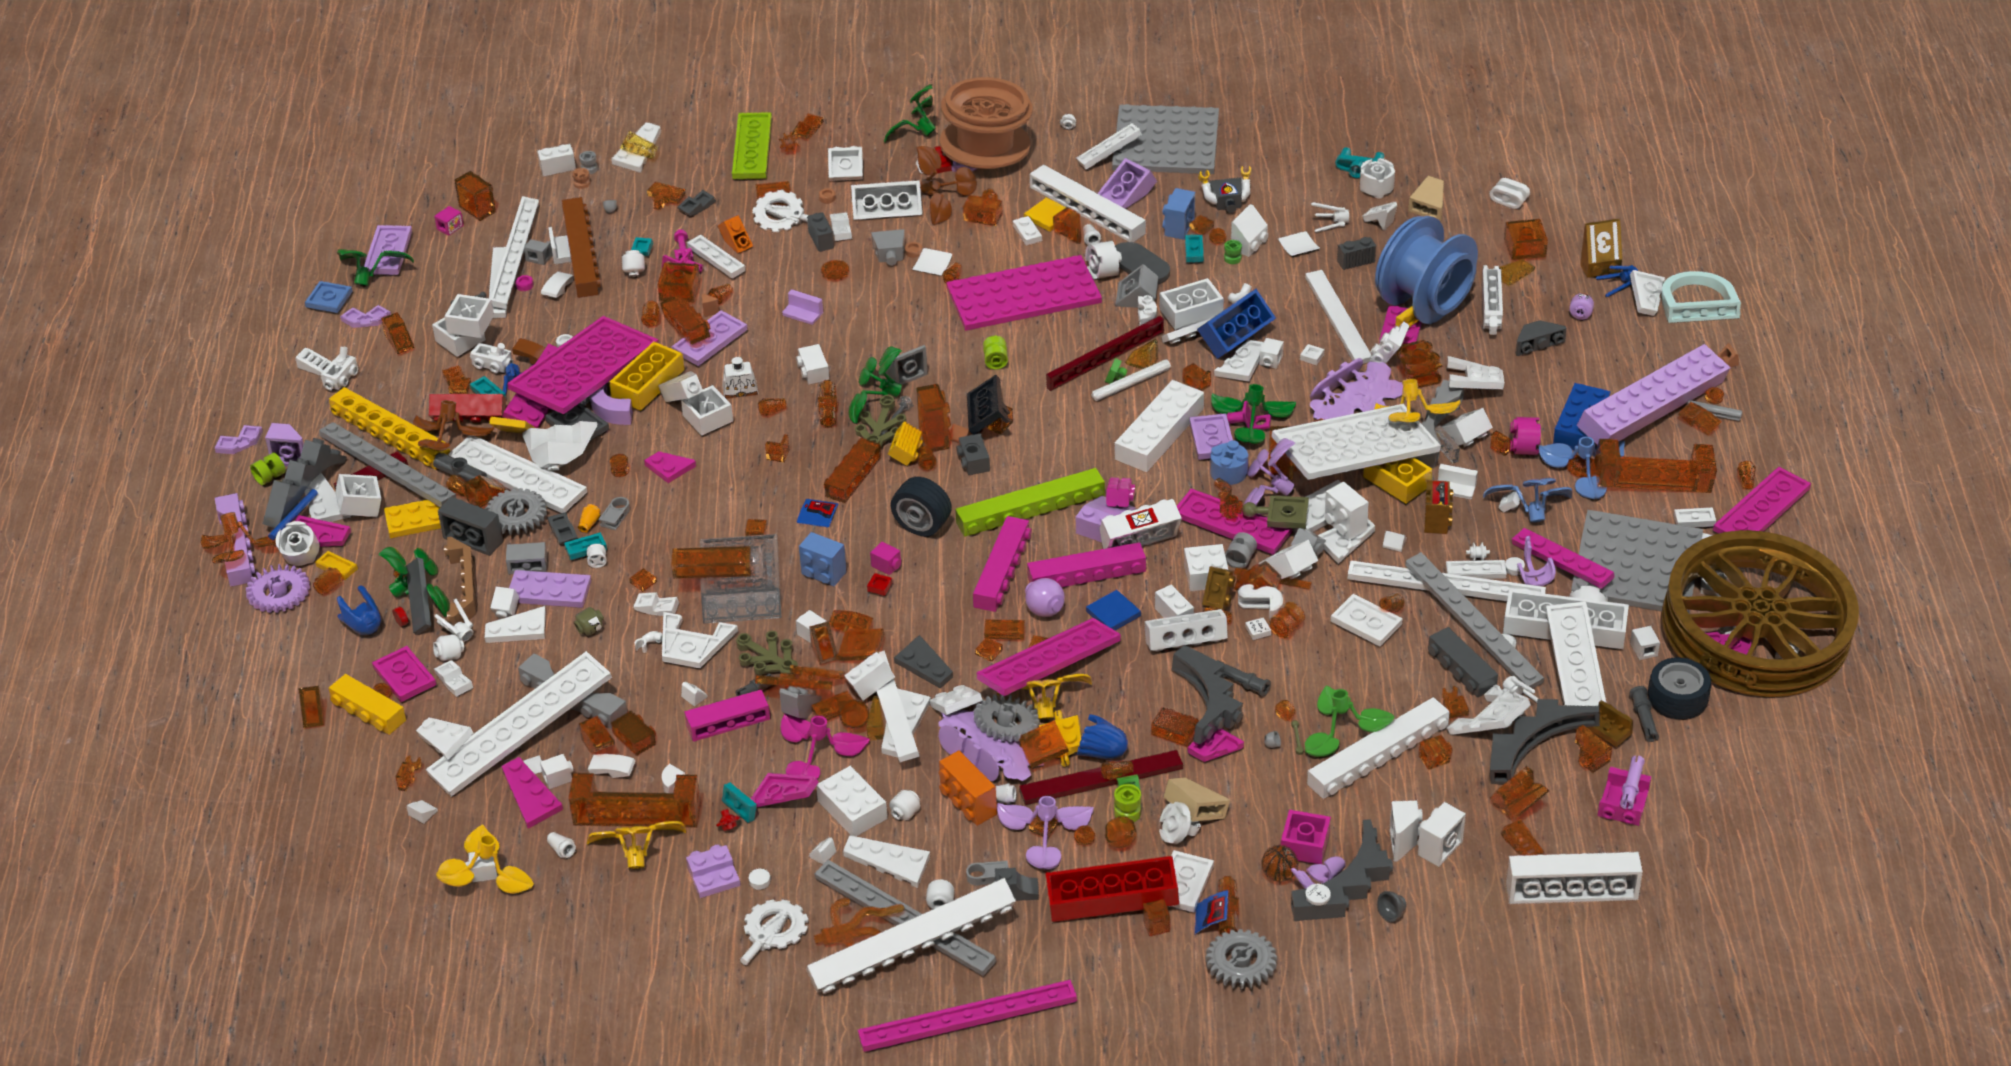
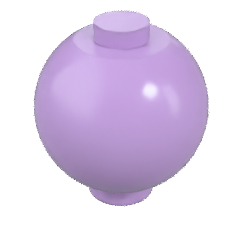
[1025,578,1065,617]

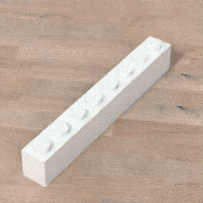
[1030,165,1146,242]
[1307,697,1449,799]

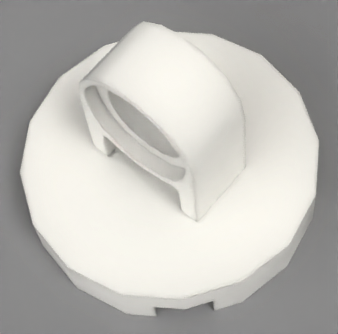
[1159,802,1201,844]

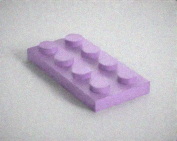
[364,225,412,275]
[672,310,747,366]
[509,570,591,608]

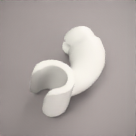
[635,631,663,653]

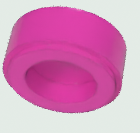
[515,275,534,291]

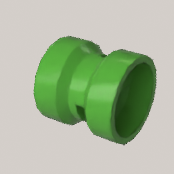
[1224,240,1242,264]

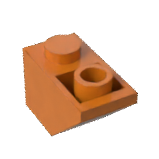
[718,215,753,253]

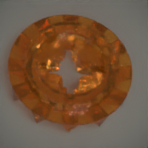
[821,260,849,280]
[1567,454,1598,477]

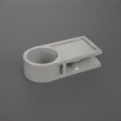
[599,497,630,530]
[966,861,1008,886]

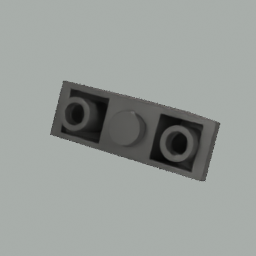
[1515,320,1567,356]

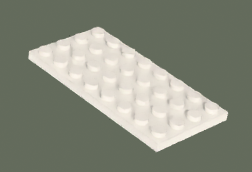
[1271,404,1441,480]

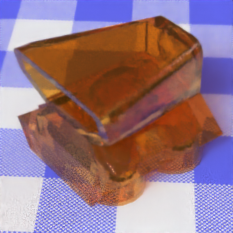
[1395,340,1443,388]
[1490,766,1549,822]

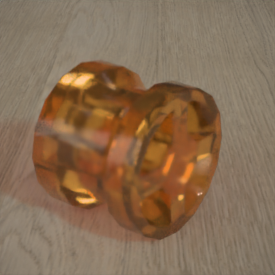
[610,454,629,477]

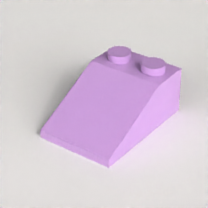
[1098,158,1157,209]
[1076,496,1136,542]

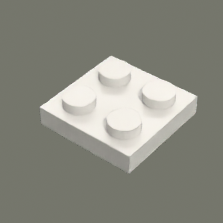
[929,685,983,715]

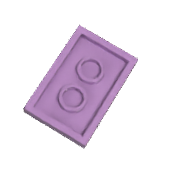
[1189,414,1233,460]

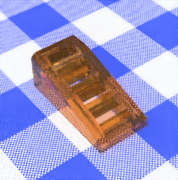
[1500,819,1544,856]

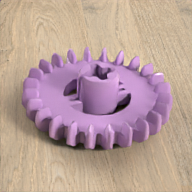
[246,564,310,613]

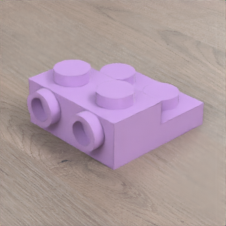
[686,845,740,898]

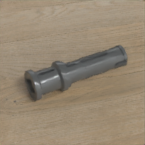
[1216,660,1271,697]
[1629,686,1659,742]

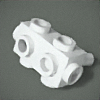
[470,343,513,373]
[321,347,358,390]

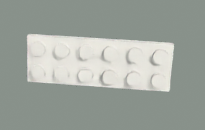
[1546,601,1606,706]

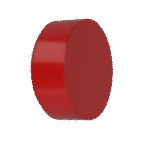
[392,606,409,627]

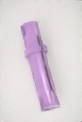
[1620,756,1645,809]

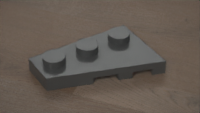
[894,635,953,689]

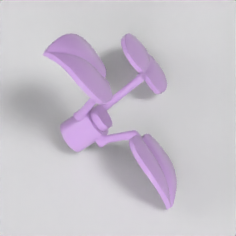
[1244,438,1296,505]
[997,796,1093,869]

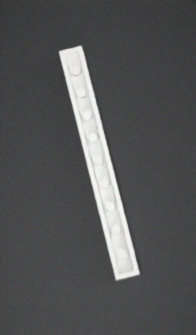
[490,196,539,309]
[1347,561,1546,601]

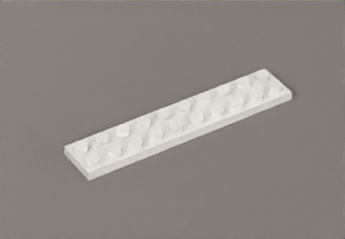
[426,651,612,797]

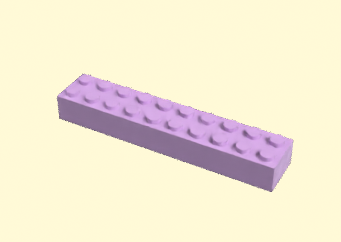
[1577,344,1731,450]

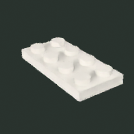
[1285,480,1342,534]

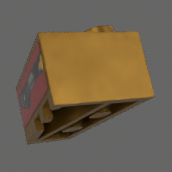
[1424,480,1453,534]

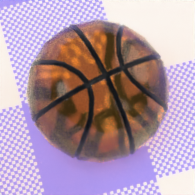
[1261,845,1299,882]

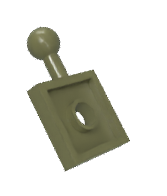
[1242,495,1309,529]

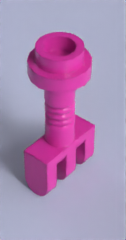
[674,229,693,261]

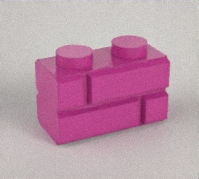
[1106,477,1135,507]

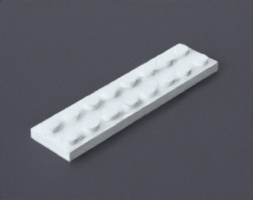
[448,435,587,513]

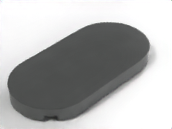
[1115,242,1170,284]

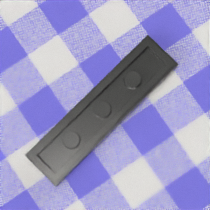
[406,557,431,635]

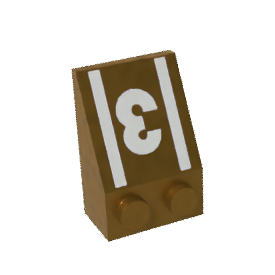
[1580,218,1623,278]

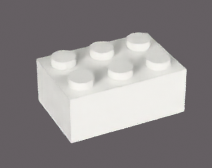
[1160,278,1224,330]
[816,766,887,837]

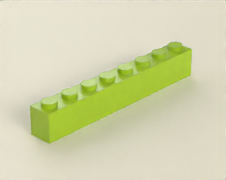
[955,468,1105,537]

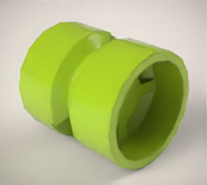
[983,335,1008,370]
[250,452,286,486]
[1114,784,1141,824]

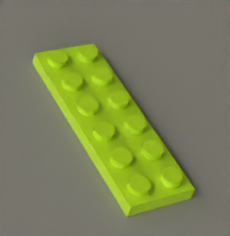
[732,112,772,179]

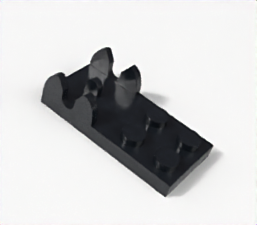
[967,375,1010,439]

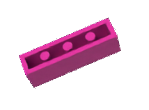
[684,690,770,742]

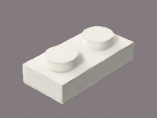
[1013,216,1042,245]
[1674,508,1716,527]

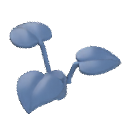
[1538,436,1625,499]
[1483,478,1573,522]

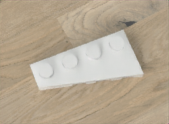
[843,836,930,888]

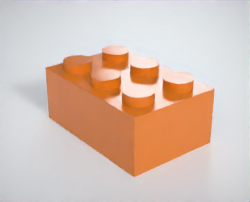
[938,750,997,826]

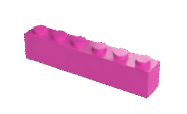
[973,516,1032,612]
[1027,542,1146,587]

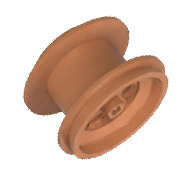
[940,77,1033,169]

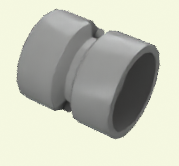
[1225,532,1257,569]

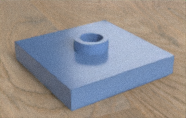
[305,281,353,313]

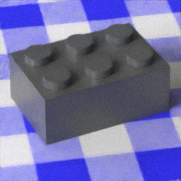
[438,497,503,556]

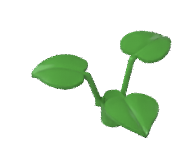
[1305,685,1395,756]

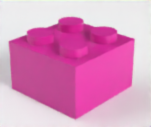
[1281,809,1331,864]

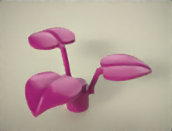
[780,713,870,780]

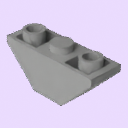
[780,686,822,718]

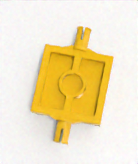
[1039,710,1082,767]

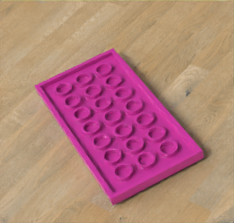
[946,255,1102,331]
[507,316,659,414]

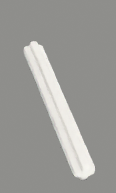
[1091,359,1171,401]

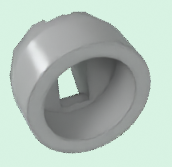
[603,200,617,213]
[1264,731,1281,748]

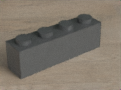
[1428,627,1498,698]

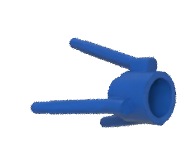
[1596,265,1638,297]
[503,363,521,394]

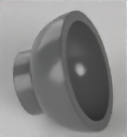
[1377,891,1406,922]

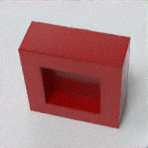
[867,573,893,596]

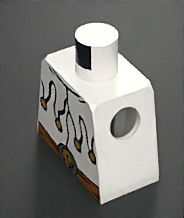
[722,357,759,399]

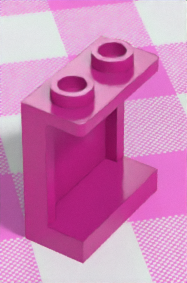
[1598,767,1652,826]

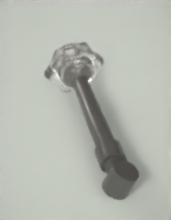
[881,396,914,435]

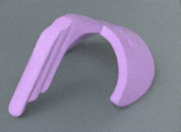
[1517,536,1556,586]
[1291,856,1345,889]

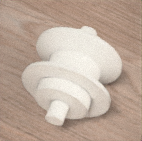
[1466,542,1490,561]

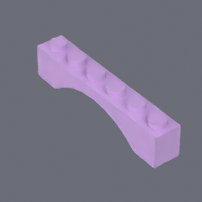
[215,493,256,587]

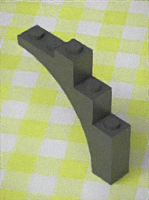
[262,438,347,528]
[1172,645,1243,744]
[1490,699,1600,784]
[1291,819,1393,921]

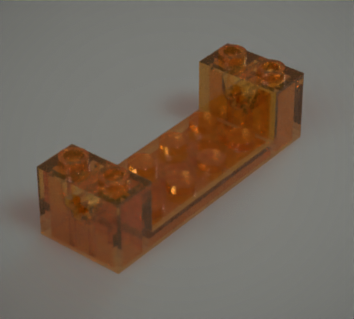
[1594,439,1717,493]
[568,773,701,828]

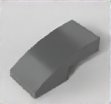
[678,190,716,216]
[548,512,578,545]

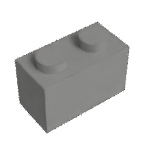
[506,542,547,574]

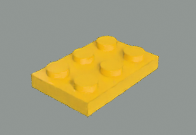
[384,500,441,538]

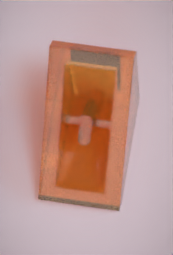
[809,621,839,665]
[298,686,324,728]

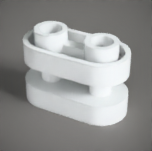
[1490,178,1530,209]

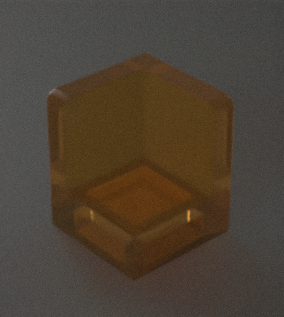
[765,434,790,463]

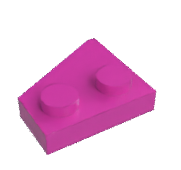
[644,451,696,483]
[1188,729,1244,762]

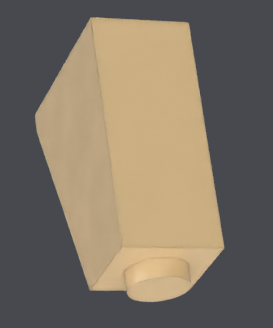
[1409,176,1444,221]
[1164,778,1230,822]

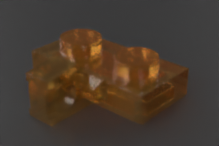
[647,182,686,210]

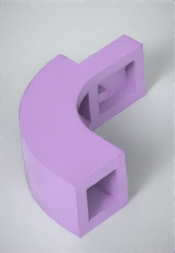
[590,383,633,425]

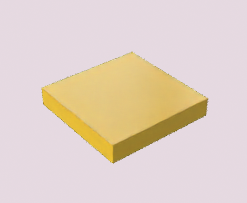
[1024,197,1072,232]
[489,417,535,434]

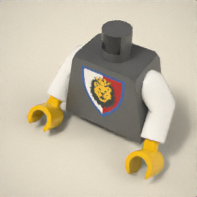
[1198,166,1251,213]

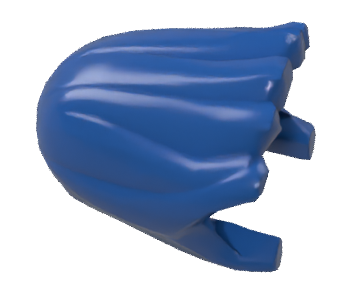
[337,585,381,635]
[1077,714,1128,760]

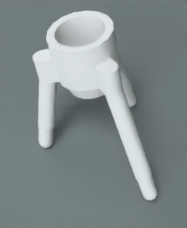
[1311,202,1349,232]
[435,599,473,642]
[1503,676,1538,702]

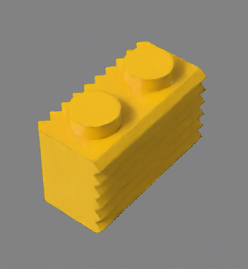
[888,422,923,466]

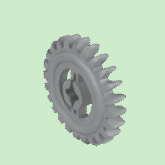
[485,488,547,535]
[973,694,1040,742]
[1205,929,1277,989]

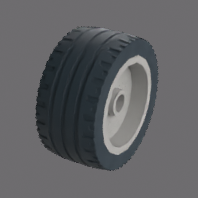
[890,476,952,537]
[1648,657,1711,719]

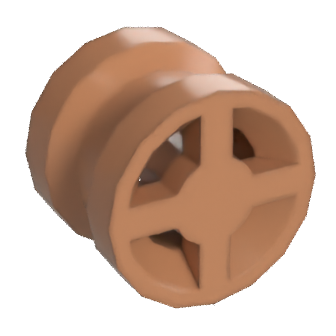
[572,168,591,189]

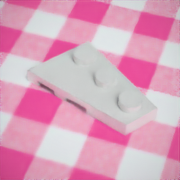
[1630,270,1665,316]
[1214,340,1264,381]
[485,606,546,643]

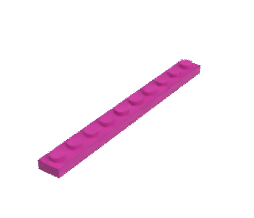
[858,980,1077,1052]

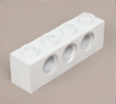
[1144,609,1228,651]

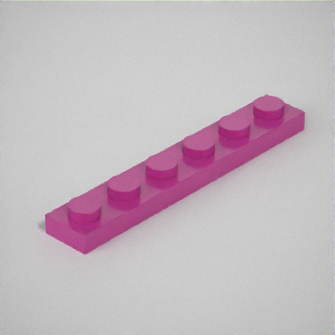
[1512,528,1615,589]

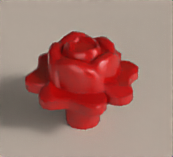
[716,809,740,831]

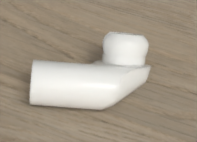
[1228,283,1252,304]

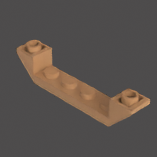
[444,537,476,626]

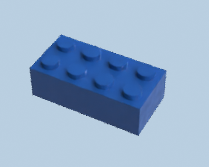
[1197,289,1276,359]
[1553,383,1611,451]

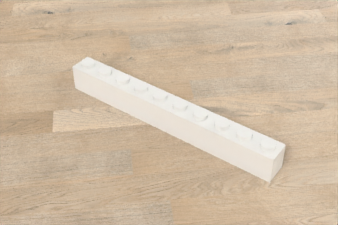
[806,878,1015,994]

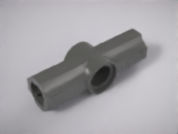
[433,452,487,487]

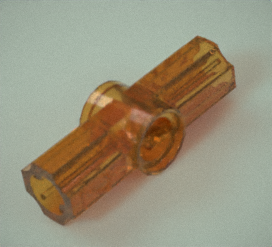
[818,380,837,428]
[1218,876,1239,935]

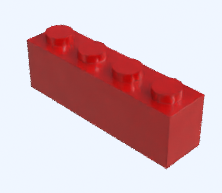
[429,394,506,422]

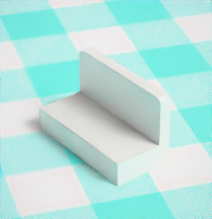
[549,227,571,264]
[1438,464,1478,499]

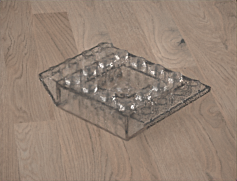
[700,534,782,624]

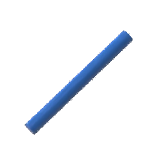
[268,489,318,540]

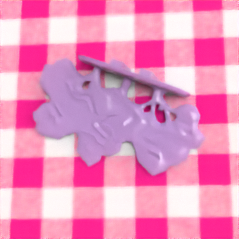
[1310,358,1403,421]
[939,710,1045,781]

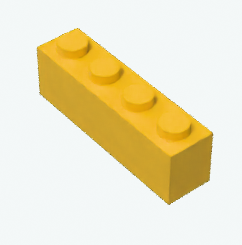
[329,674,406,735]

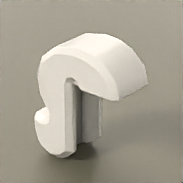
[1238,584,1283,622]

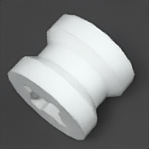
[587,544,607,568]

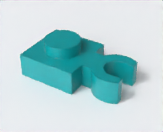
[631,237,653,256]

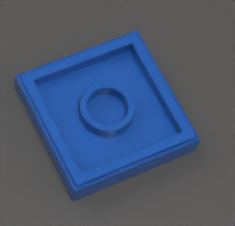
[1086,590,1141,630]

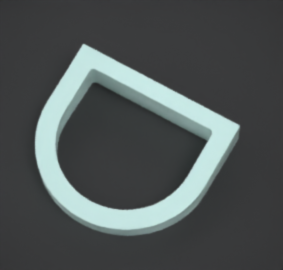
[1661,271,1741,323]

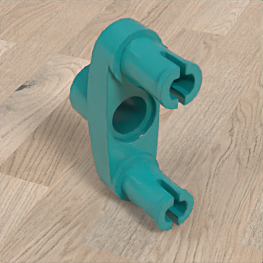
[1335,147,1385,178]

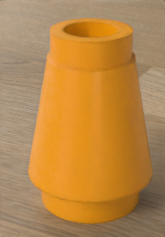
[577,504,601,533]

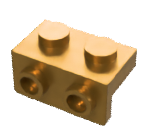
[1202,566,1235,610]
[1586,700,1633,747]

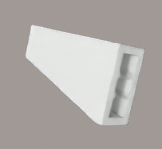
[658,371,703,402]

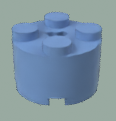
[1210,440,1248,485]

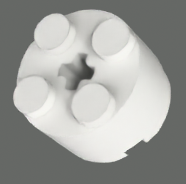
[1360,159,1395,198]
[1085,241,1122,279]
[276,521,320,566]

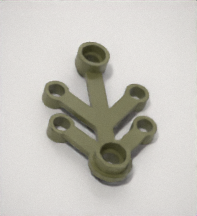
[855,395,907,451]
[736,630,798,677]

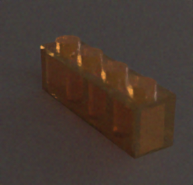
[660,295,711,345]
[823,438,881,503]
[671,546,752,579]

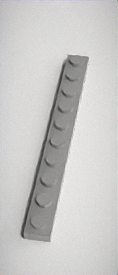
[319,422,456,507]
[1405,552,1544,689]
[815,860,996,976]

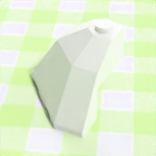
[523,421,597,471]

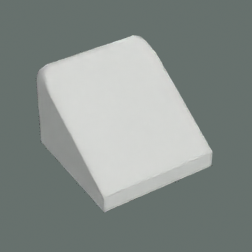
[407,800,438,823]

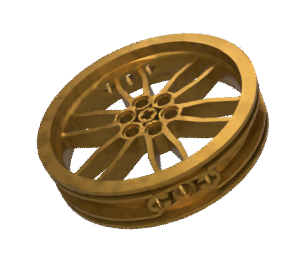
[1662,530,1859,697]

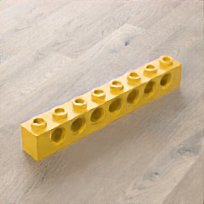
[329,387,450,470]

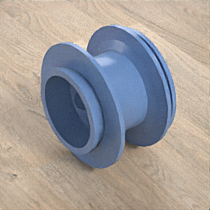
[1375,216,1478,324]

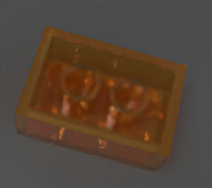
[916,384,952,453]

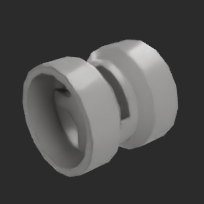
[579,151,598,174]

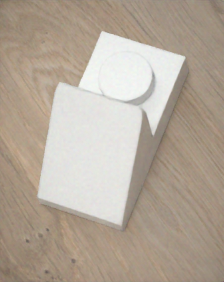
[1362,202,1397,230]

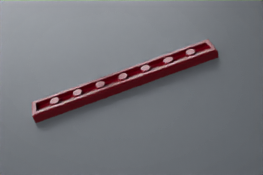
[1046,316,1164,391]
[1019,750,1183,805]

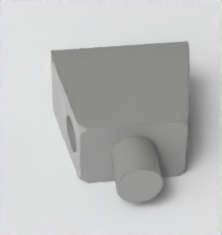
[871,229,905,265]

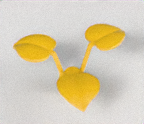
[1374,379,1460,422]
[997,674,1092,719]
[587,821,686,869]
[436,824,534,893]

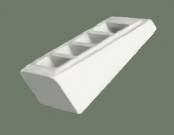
[296,348,332,376]

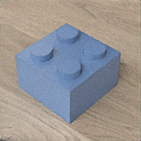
[1162,188,1195,240]
[799,532,846,587]

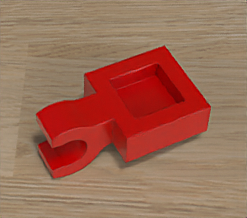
[934,146,952,173]

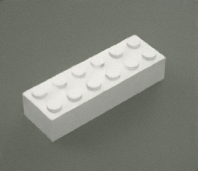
[1115,380,1204,472]
[1503,589,1629,649]
[1506,852,1642,904]

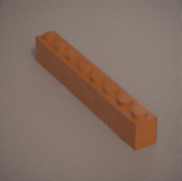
[562,197,601,298]

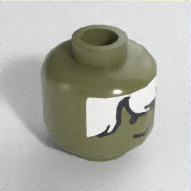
[573,607,604,636]

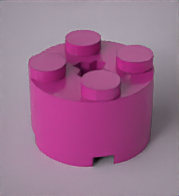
[1509,417,1541,455]

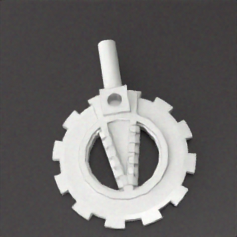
[753,190,808,232]
[740,900,808,965]

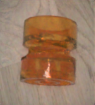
[1268,602,1305,639]

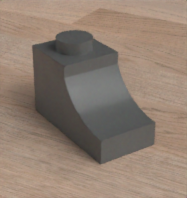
[995,868,1039,901]

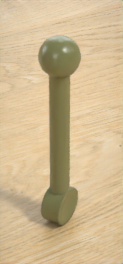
[1291,720,1304,755]

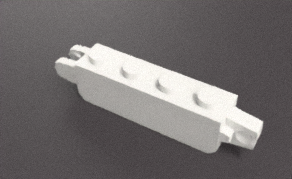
[1481,265,1503,335]

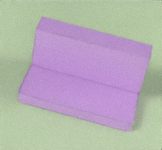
[782,289,823,325]

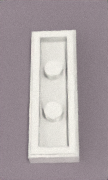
[1446,560,1507,579]

